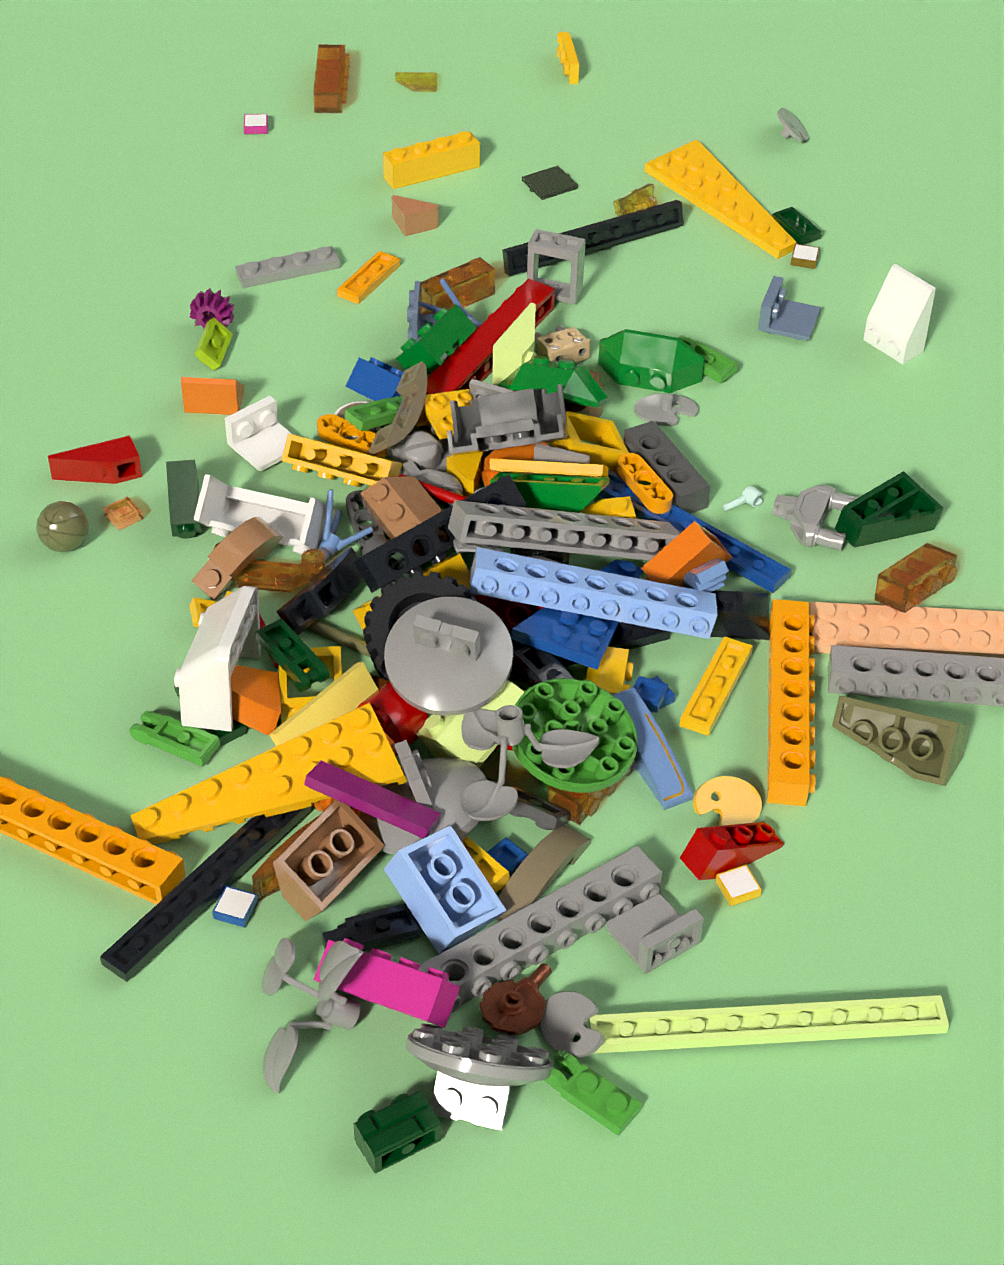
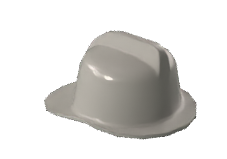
[393,431,452,473]

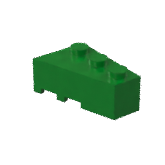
[395,304,476,375]

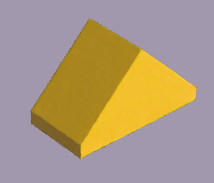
[446,451,485,497]

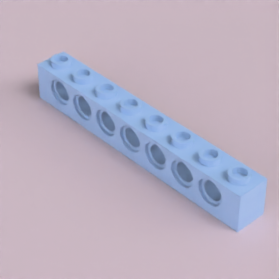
[469,547,717,639]

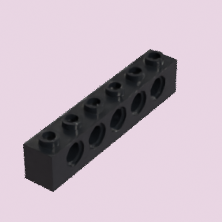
[354,474,527,593]

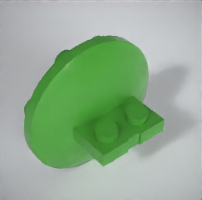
[512,678,638,793]

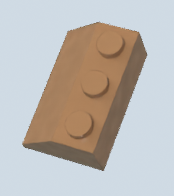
[360,476,448,556]
[273,800,385,921]

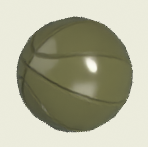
[36,501,89,552]

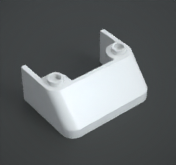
[194,474,335,556]
[174,586,261,732]

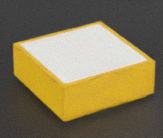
[715,865,762,907]

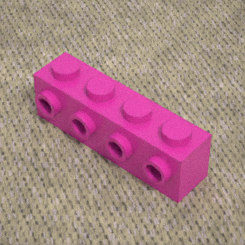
[313,938,460,1028]

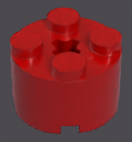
[356,682,428,756]

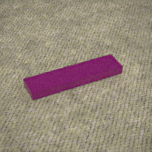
[304,760,441,839]

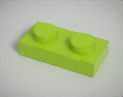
[194,317,233,371]

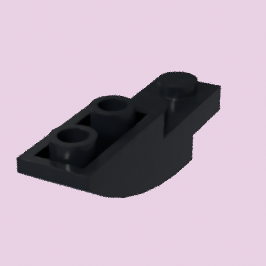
[276,547,363,635]
[509,631,574,687]

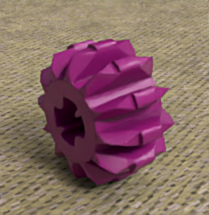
[189,288,234,330]

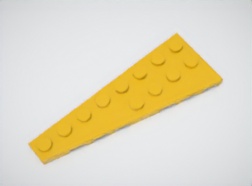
[644,140,797,259]
[130,703,407,845]

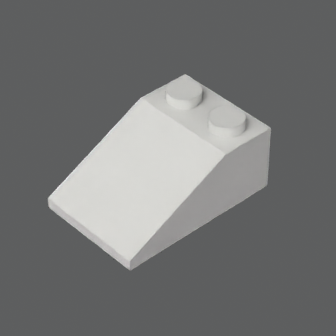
[863,264,936,365]

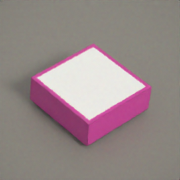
[244,114,268,134]

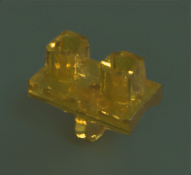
[613,183,658,216]

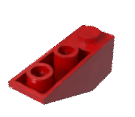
[47,435,142,484]
[680,822,784,881]

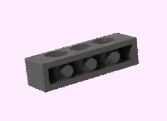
[623,421,710,514]

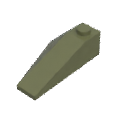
[832,696,970,786]

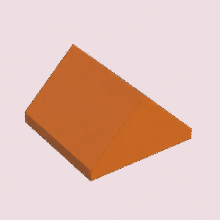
[181,377,244,415]

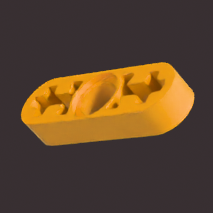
[317,414,387,458]
[617,453,673,514]

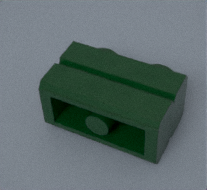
[353,1091,441,1174]

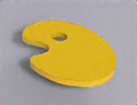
[693,776,762,826]

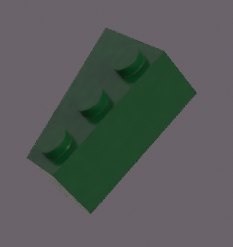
[835,471,943,548]

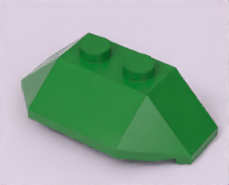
[598,329,705,393]
[497,356,608,408]
[490,472,610,513]

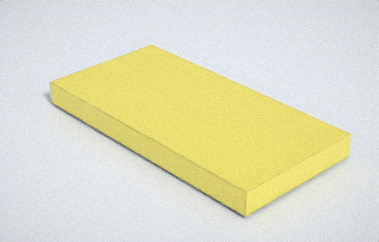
[269,662,378,746]

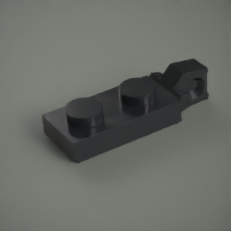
[322,904,421,951]

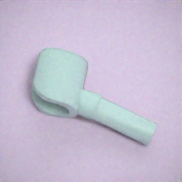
[722,486,762,511]

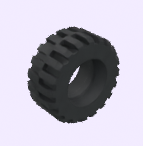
[363,571,477,681]

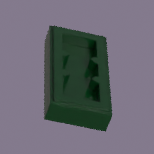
[772,207,821,245]

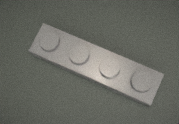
[235,246,340,288]

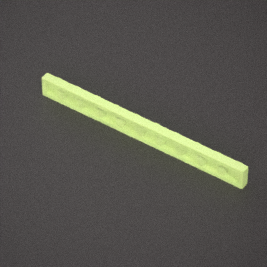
[588,995,949,1054]

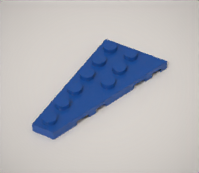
[510,559,643,670]

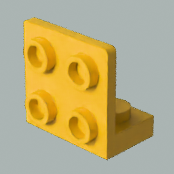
[415,389,474,439]

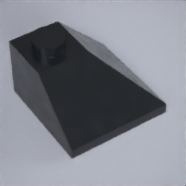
[710,590,770,640]

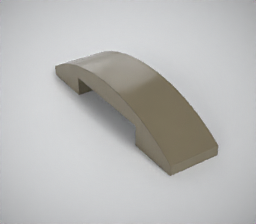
[368,361,427,455]
[496,825,591,921]

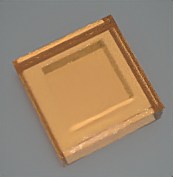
[103,496,144,531]

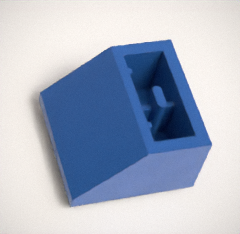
[345,357,404,401]

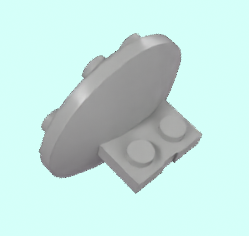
[384,597,513,716]
[360,740,486,854]
[405,1023,553,1130]

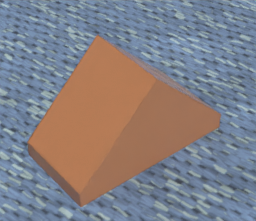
[391,195,439,236]

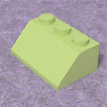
[416,680,524,768]

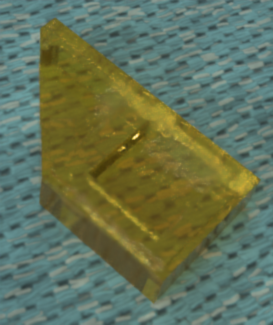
[395,72,437,92]

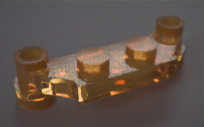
[213,542,325,593]

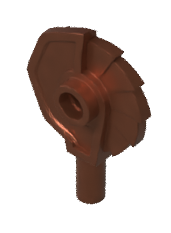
[479,963,552,1036]

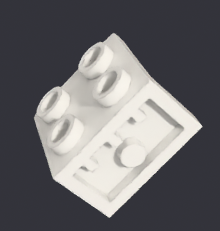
[225,395,292,471]

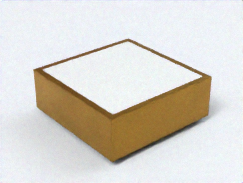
[791,244,820,269]

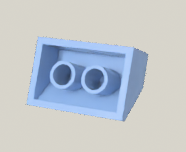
[384,825,507,954]

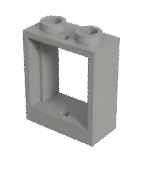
[527,229,585,304]

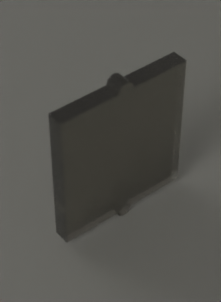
[522,165,578,200]

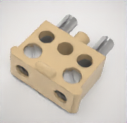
[535,325,590,363]

